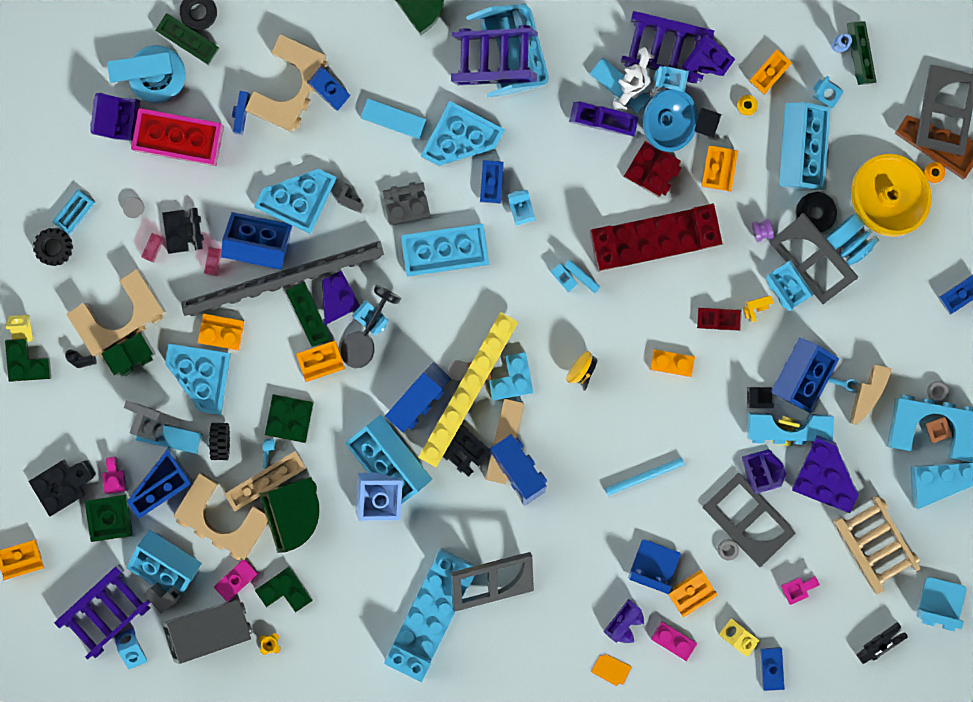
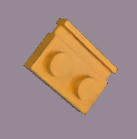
[701,145,739,192]
[198,313,245,351]
[296,340,345,382]
[0,539,45,581]
[668,569,718,618]

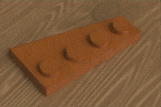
[894,115,973,180]

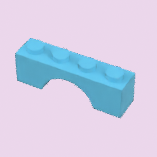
[746,412,834,445]

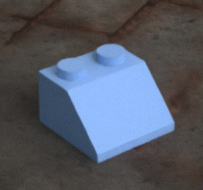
[355,473,403,521]

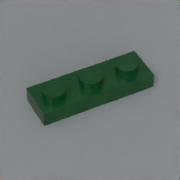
[155,13,219,65]
[847,21,877,85]
[286,282,331,347]

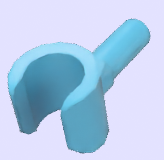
[829,377,860,393]
[262,439,275,468]

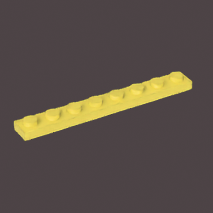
[418,312,519,468]

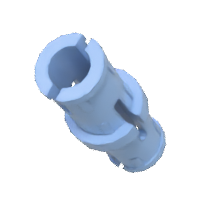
[832,34,852,53]

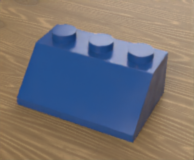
[221,212,292,270]
[771,337,839,414]

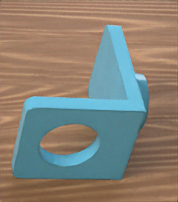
[812,76,843,108]
[115,628,147,669]

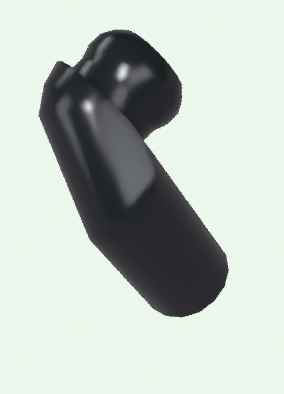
[65,349,97,368]

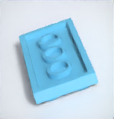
[401,224,489,277]

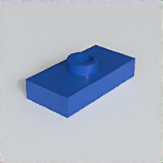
[307,67,351,111]
[232,91,250,135]
[480,160,504,204]
[938,275,973,314]
[760,647,785,691]

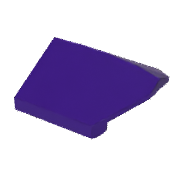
[742,449,786,494]

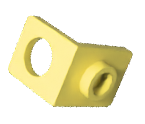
[5,315,33,342]
[771,416,800,446]
[719,619,759,657]

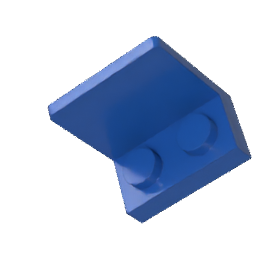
[628,539,681,594]

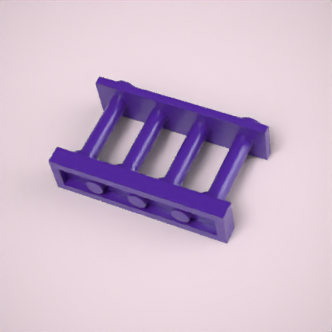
[621,11,715,84]
[451,25,538,86]
[54,565,151,660]

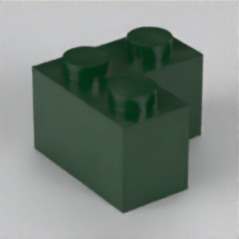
[101,333,156,377]

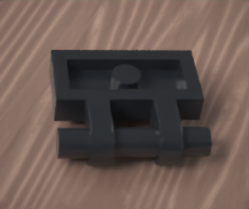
[162,208,204,254]
[443,424,490,477]

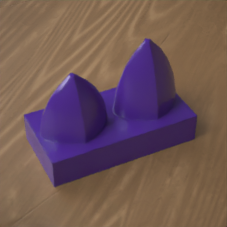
[603,599,644,643]

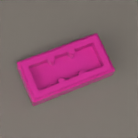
[214,559,258,602]

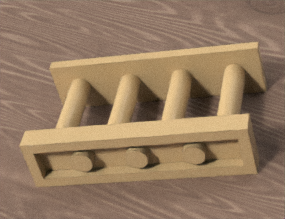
[832,496,920,595]

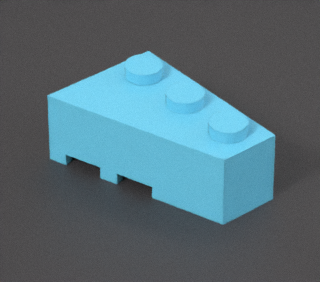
[910,462,973,509]

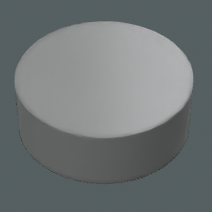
[123,197,144,218]
[447,360,468,381]
[927,381,949,402]
[717,539,739,561]

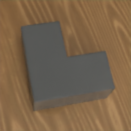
[144,582,182,613]

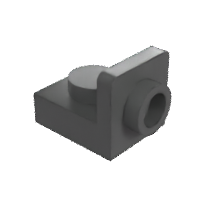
[336,183,364,214]

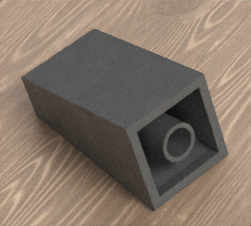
[162,599,253,664]

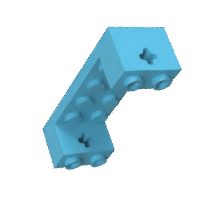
[384,548,476,683]

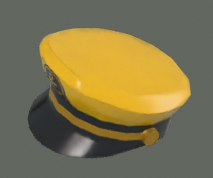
[566,351,597,391]

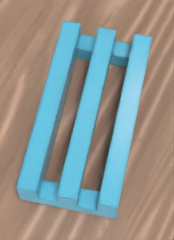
[52,189,95,235]
[563,260,600,293]

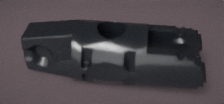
[856,622,908,664]

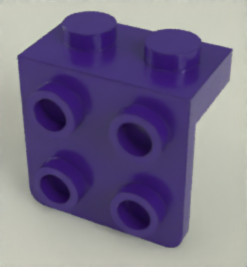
[90,93,141,141]

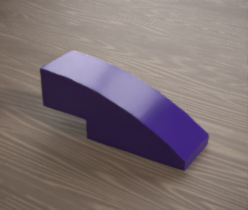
[569,101,639,137]

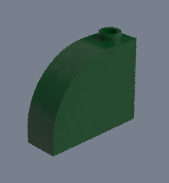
[395,0,444,36]
[259,477,319,553]

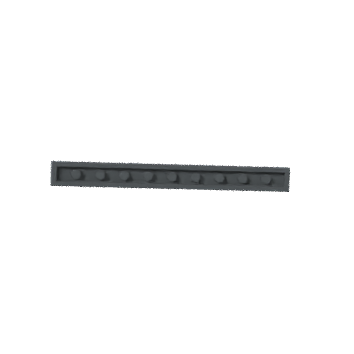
[182,241,384,316]

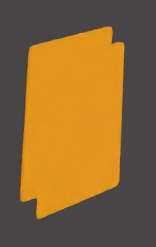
[591,654,632,686]

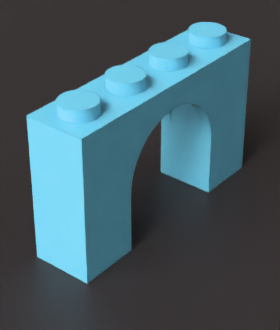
[887,395,973,462]

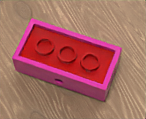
[131,108,224,167]

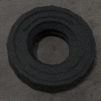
[180,0,217,30]

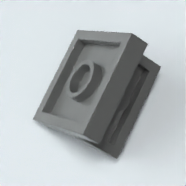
[124,400,181,442]

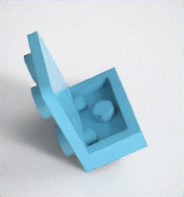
[916,577,967,631]

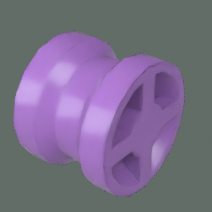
[752,219,774,243]

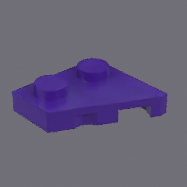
[681,34,735,76]
[322,270,360,325]

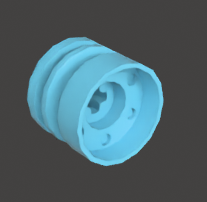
[826,213,879,266]

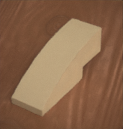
[849,365,892,425]

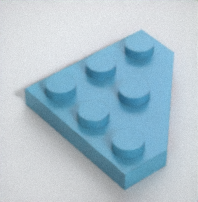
[421,101,505,166]
[254,169,337,234]
[165,344,231,415]

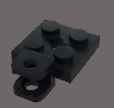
[28,459,96,517]

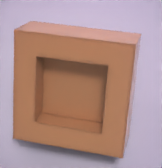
[924,417,952,443]

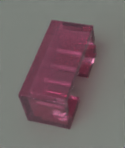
[141,233,165,263]
[204,247,221,276]

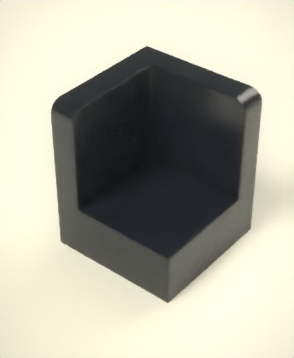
[694,108,722,140]
[747,387,774,408]

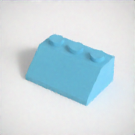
[126,530,202,602]

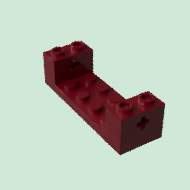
[589,203,723,272]

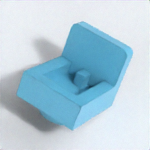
[654,66,689,92]
[508,190,536,226]
[352,300,389,336]

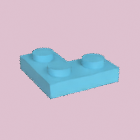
[489,352,533,401]

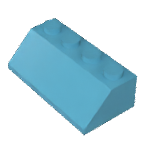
[779,102,830,190]
[345,415,433,504]

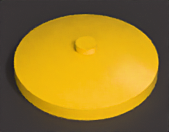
[851,154,932,237]

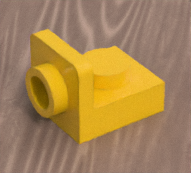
[743,295,773,322]

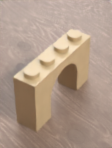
[245,34,328,133]
[66,269,166,358]
[173,473,268,561]

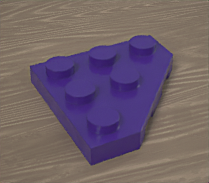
[792,435,858,513]

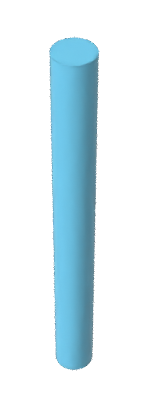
[605,457,685,496]

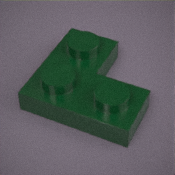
[5,338,52,382]
[255,566,313,613]

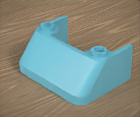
[466,4,549,98]

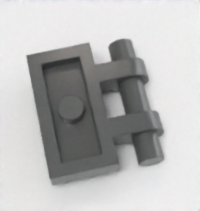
[383,182,431,225]

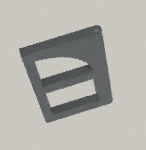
[915,65,973,156]
[769,213,859,304]
[702,473,796,567]
[450,552,534,612]

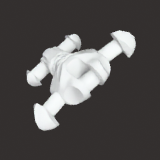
[612,47,668,110]

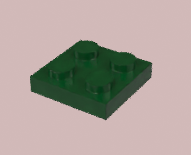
[265,394,314,443]
[85,494,133,542]

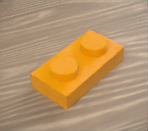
[749,49,792,95]
[650,349,695,377]

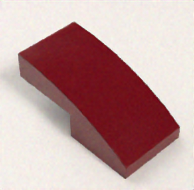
[697,308,742,331]

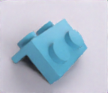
[766,260,814,311]

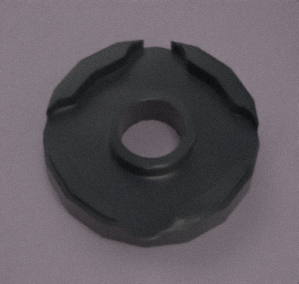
[795,192,837,232]

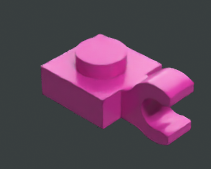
[102,456,127,494]
[781,576,820,605]

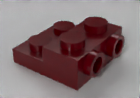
[623,141,682,198]

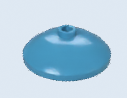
[643,89,698,152]

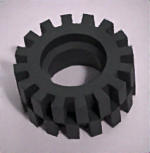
[33,228,73,266]
[209,423,230,460]

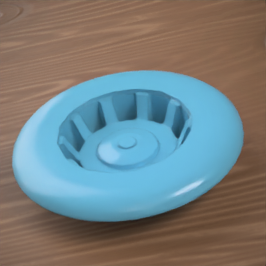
[128,45,186,103]

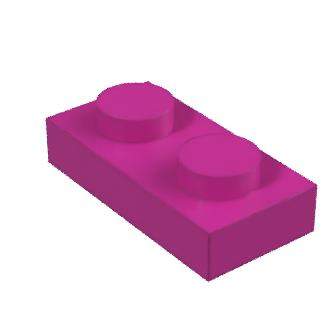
[651,621,697,662]

